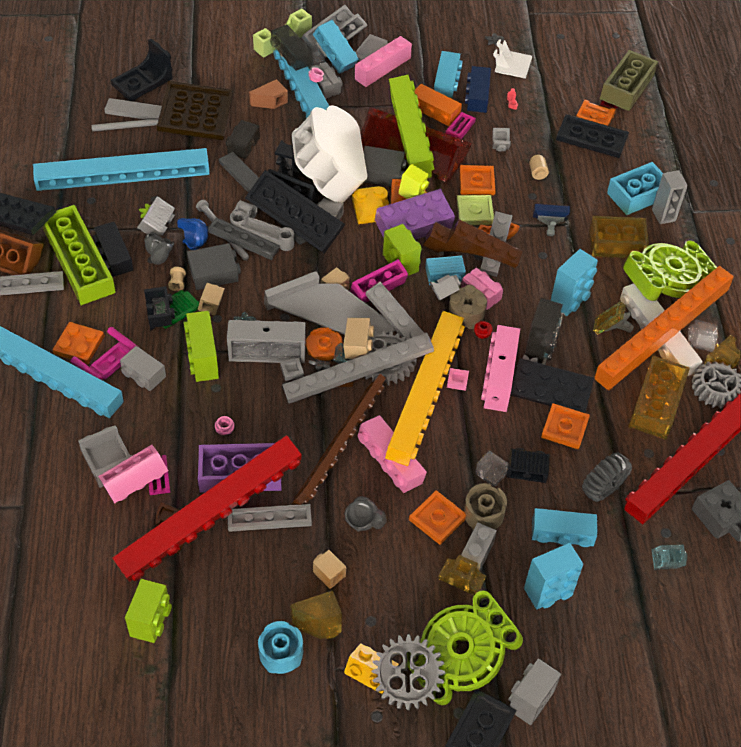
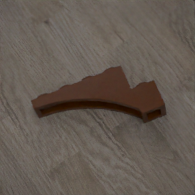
[423,219,523,268]

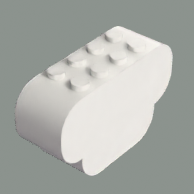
[292,105,367,203]

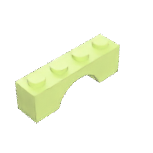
[253,8,312,58]

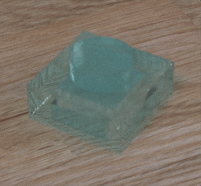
[333,343,352,364]

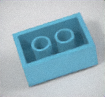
[607,162,663,215]
[550,249,598,316]
[524,543,583,610]

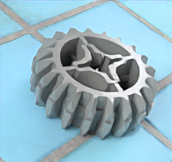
[692,360,741,409]

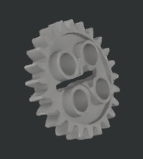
[365,330,417,385]
[371,634,446,710]

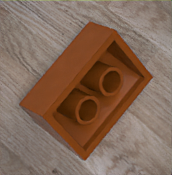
[0,229,43,275]

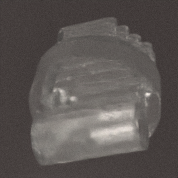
[306,49,326,66]

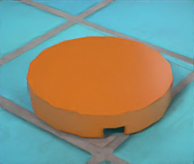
[306,327,343,361]

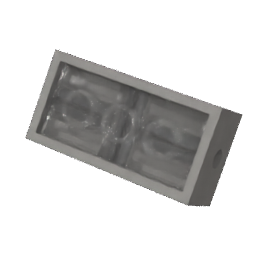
[227,320,306,363]

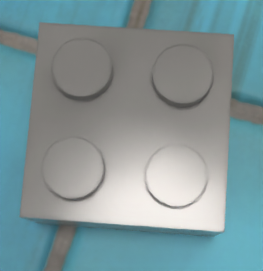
[508,658,561,725]

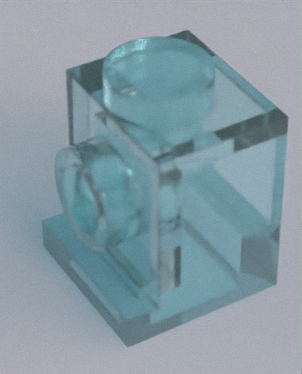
[652,544,687,570]

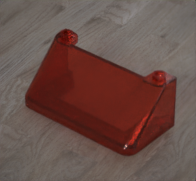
[361,107,472,182]

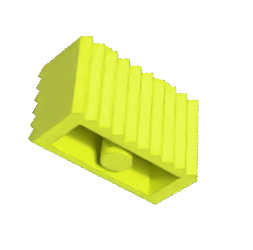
[398,164,429,199]

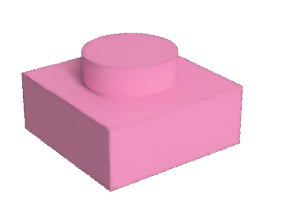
[447,368,469,391]

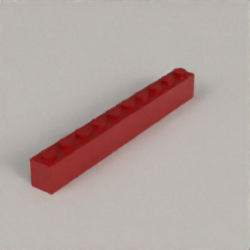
[624,393,741,525]
[112,435,302,582]

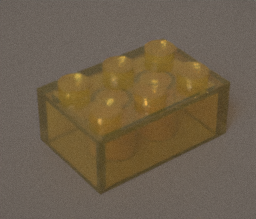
[589,216,649,258]

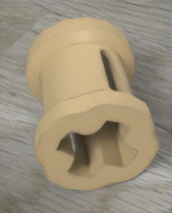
[168,267,186,291]

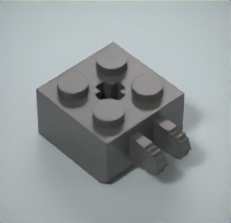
[692,480,741,542]

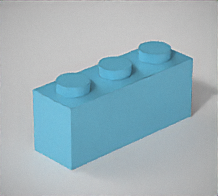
[313,20,359,74]
[434,51,463,98]
[532,508,597,547]

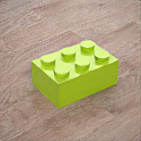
[184,311,219,382]

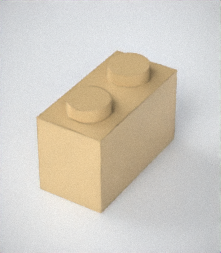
[343,318,374,359]

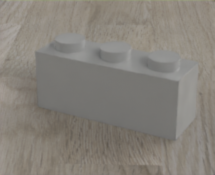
[652,170,688,224]

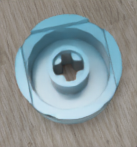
[258,621,303,674]

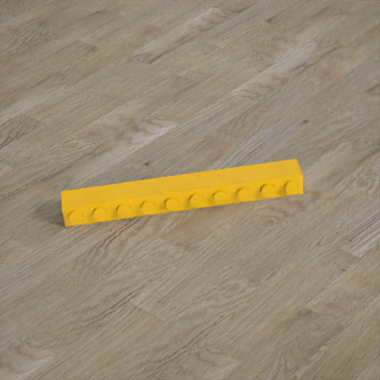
[385,311,465,466]

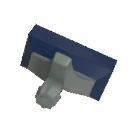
[533,204,570,236]

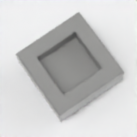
[280,358,304,381]

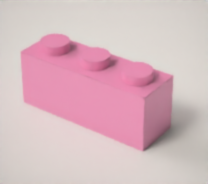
[98,445,168,503]

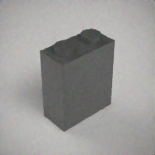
[363,146,407,187]
[187,243,241,290]

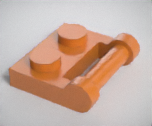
[576,99,616,126]

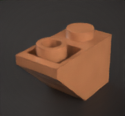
[249,79,288,109]

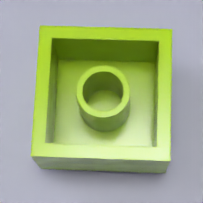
[383,224,422,276]
[125,579,172,643]

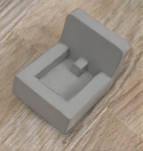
[492,128,511,151]

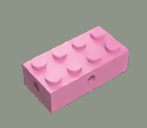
[481,325,520,412]

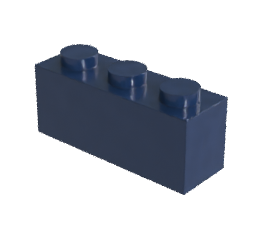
[465,66,491,113]

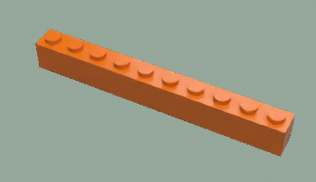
[594,266,734,391]

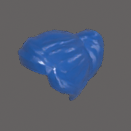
[177,218,208,250]

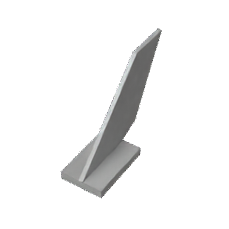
[264,271,396,336]

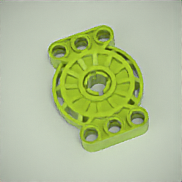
[623,241,717,301]
[402,591,523,705]

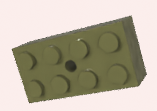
[600,50,658,111]

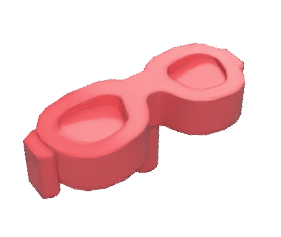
[507,88,518,110]

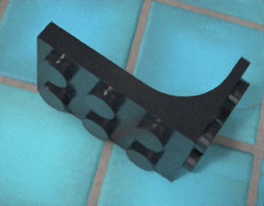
[111,39,173,101]

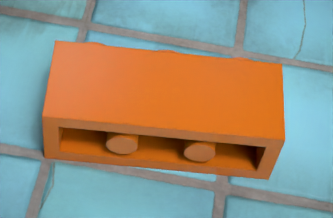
[414,84,462,126]

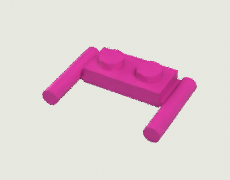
[70,327,139,380]

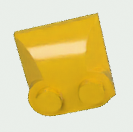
[352,186,389,224]

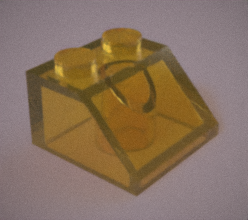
[291,591,342,639]

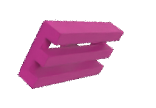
[445,112,476,142]
[148,455,170,495]

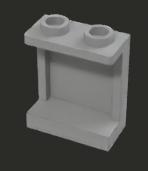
[78,425,132,488]

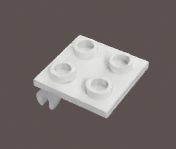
[493,39,532,79]

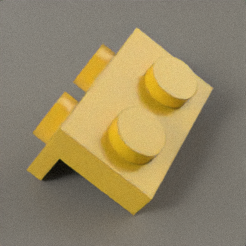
[344,643,399,694]

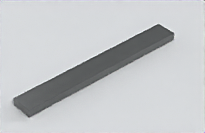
[219,152,306,245]

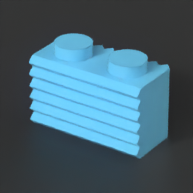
[425,255,466,285]

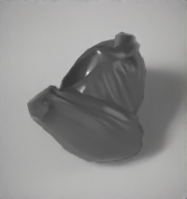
[144,232,174,265]
[344,496,387,532]

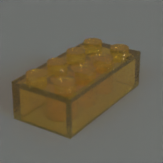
[629,356,690,439]

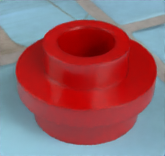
[474,321,493,339]

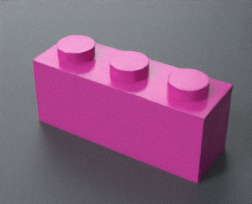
[349,259,408,303]

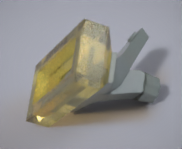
[593,301,634,335]

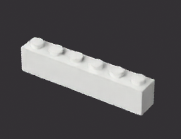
[620,284,702,379]

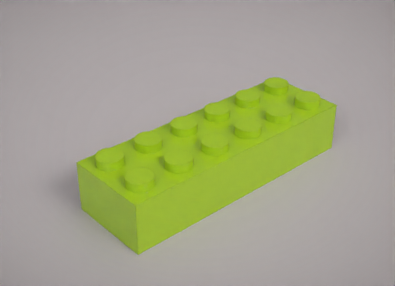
[389,75,434,178]
[43,205,116,305]

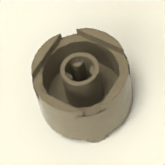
[448,285,487,329]
[464,483,507,530]

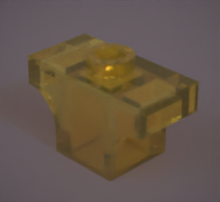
[704,335,741,369]
[438,555,486,595]

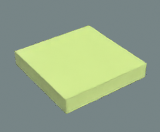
[456,195,494,225]

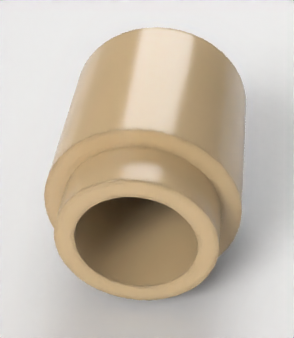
[529,155,549,180]

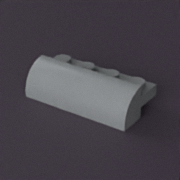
[301,5,367,59]

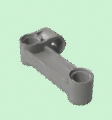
[230,200,294,251]

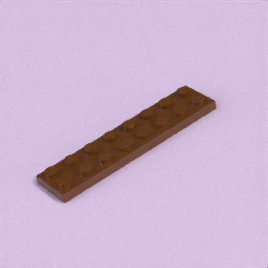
[290,374,386,505]

